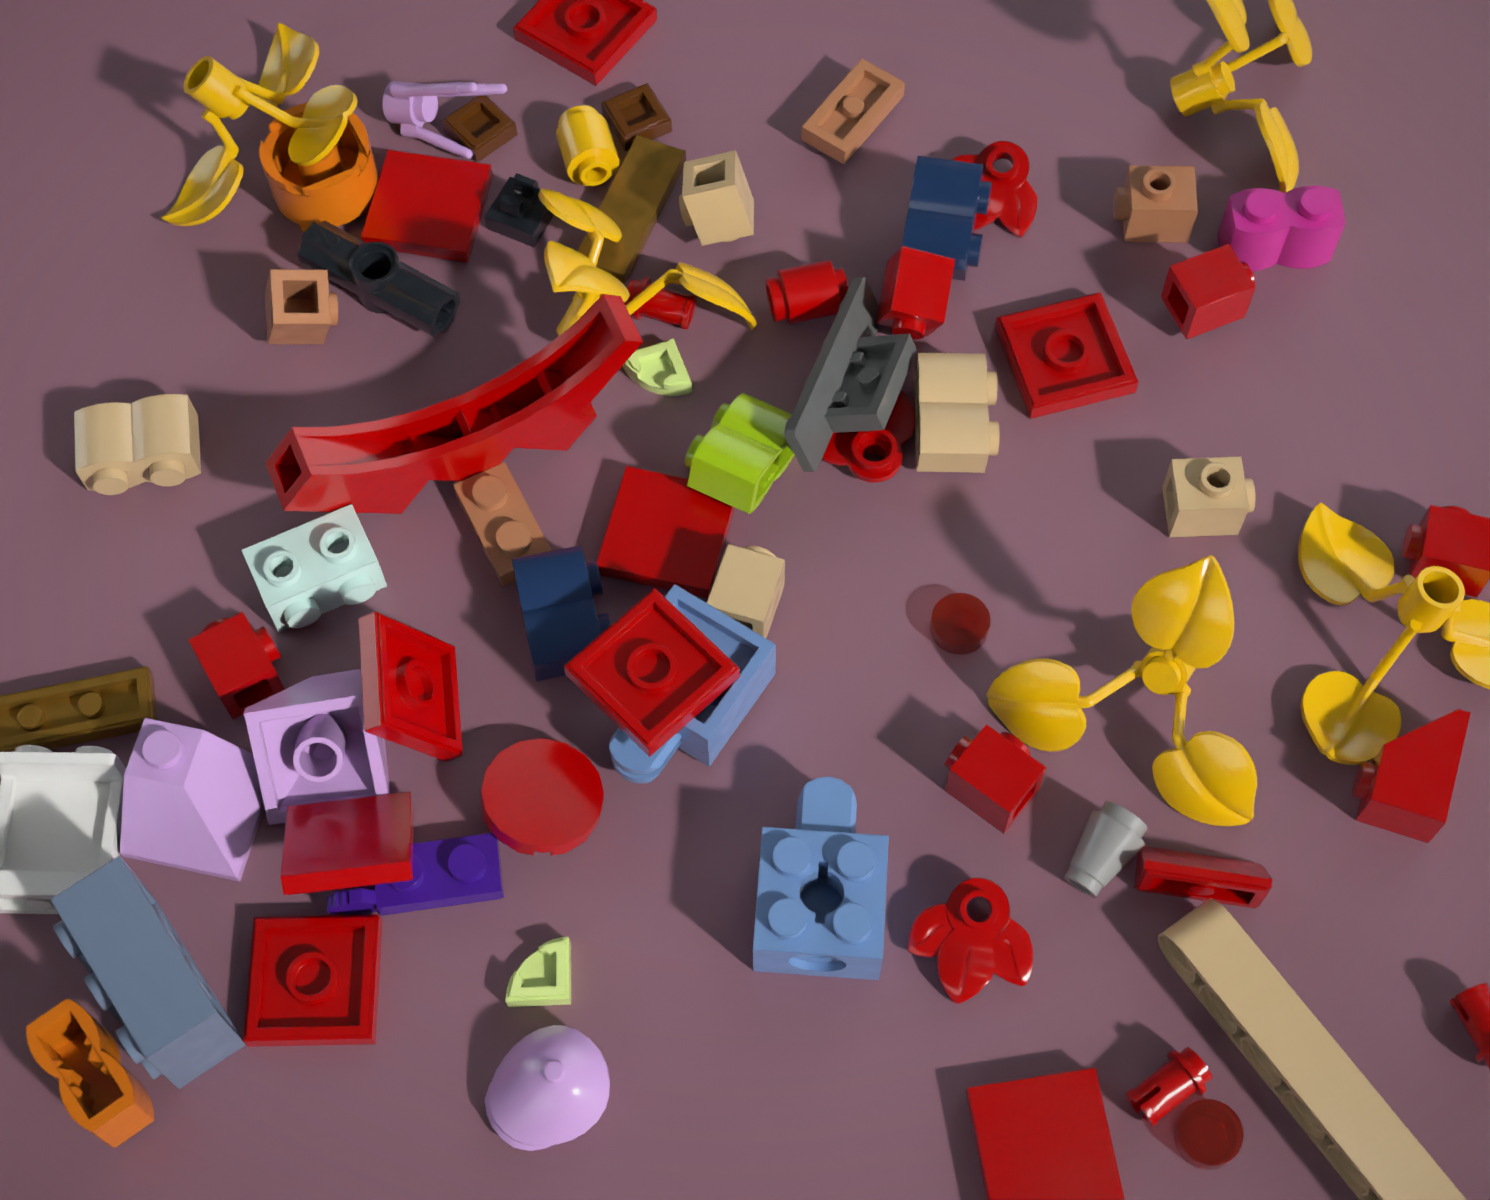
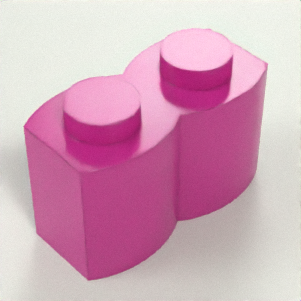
[1217,185,1346,271]

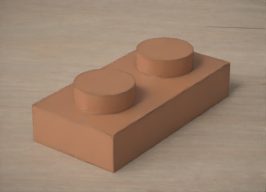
[801,58,905,165]
[453,462,552,587]

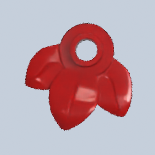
[951,141,1037,238]
[822,391,916,483]
[907,878,1033,1004]

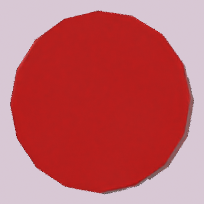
[480,738,604,856]

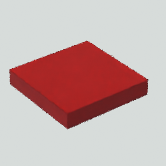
[513,0,657,86]
[361,150,493,263]
[995,292,1139,419]
[597,466,735,598]
[564,588,740,757]
[358,611,463,762]
[280,791,414,895]
[243,914,383,1047]
[966,1068,1125,1200]

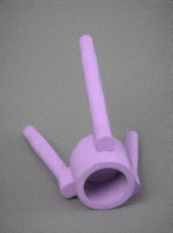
[382,81,507,159]

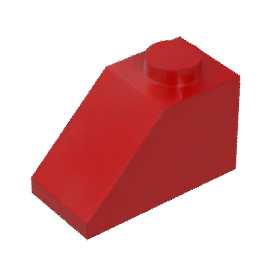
[1352,709,1471,843]

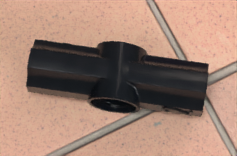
[297,220,460,336]

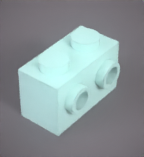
[242,504,387,633]

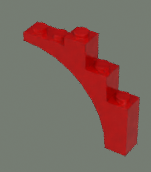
[265,294,643,514]

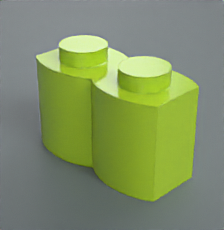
[685,393,794,514]

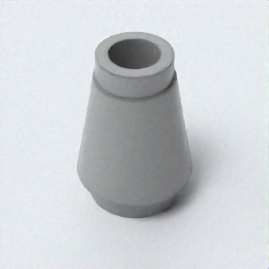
[1064,801,1148,898]

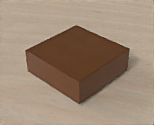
[601,83,672,151]
[442,95,518,163]

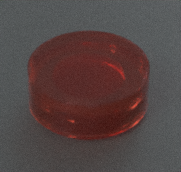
[930,593,991,655]
[1174,1099,1244,1170]

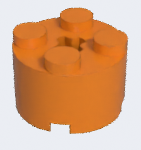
[259,103,379,232]

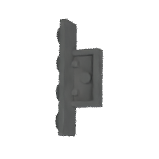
[784,277,917,472]

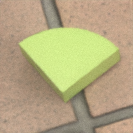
[623,338,692,396]
[506,937,571,1007]

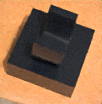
[484,173,554,248]

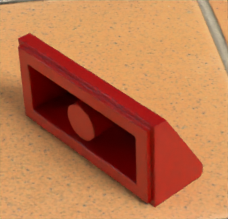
[1134,846,1272,909]

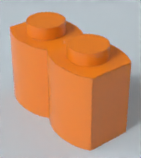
[26,999,154,1149]

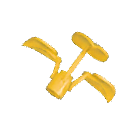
[1170,0,1312,193]
[161,23,358,226]
[538,188,757,335]
[1298,502,1490,765]
[987,555,1257,826]

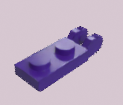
[326,833,504,916]

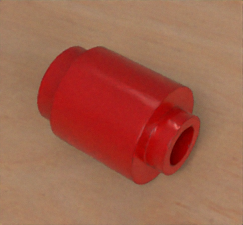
[765,259,848,325]

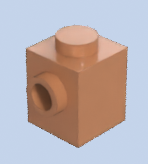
[1113,165,1198,243]
[265,269,338,344]

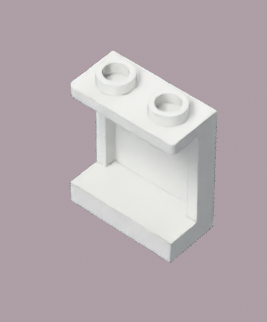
[0,745,126,914]

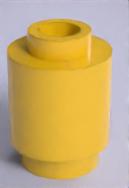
[556,105,619,186]

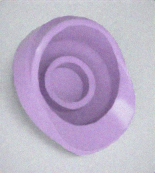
[485,1025,610,1151]

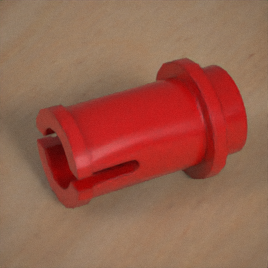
[624,277,697,330]
[1449,983,1490,1070]
[1125,1047,1213,1128]

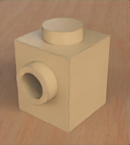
[679,150,754,246]
[1162,456,1256,538]
[707,544,785,638]

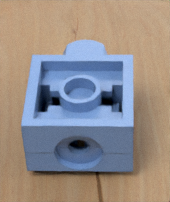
[609,584,776,783]
[753,776,889,980]

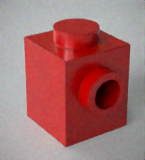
[1160,244,1256,340]
[876,246,955,340]
[1402,505,1490,598]
[188,611,285,720]
[944,724,1047,834]

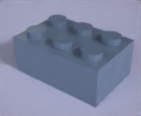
[50,856,246,1089]

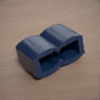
[902,156,992,281]
[512,545,611,682]

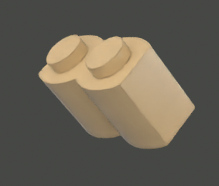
[914,353,1000,473]
[74,394,201,495]

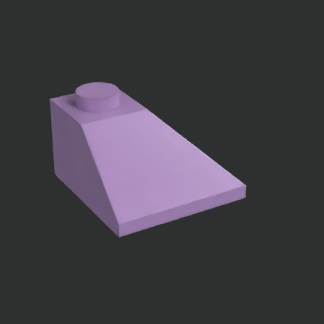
[244,669,391,825]
[120,718,265,882]

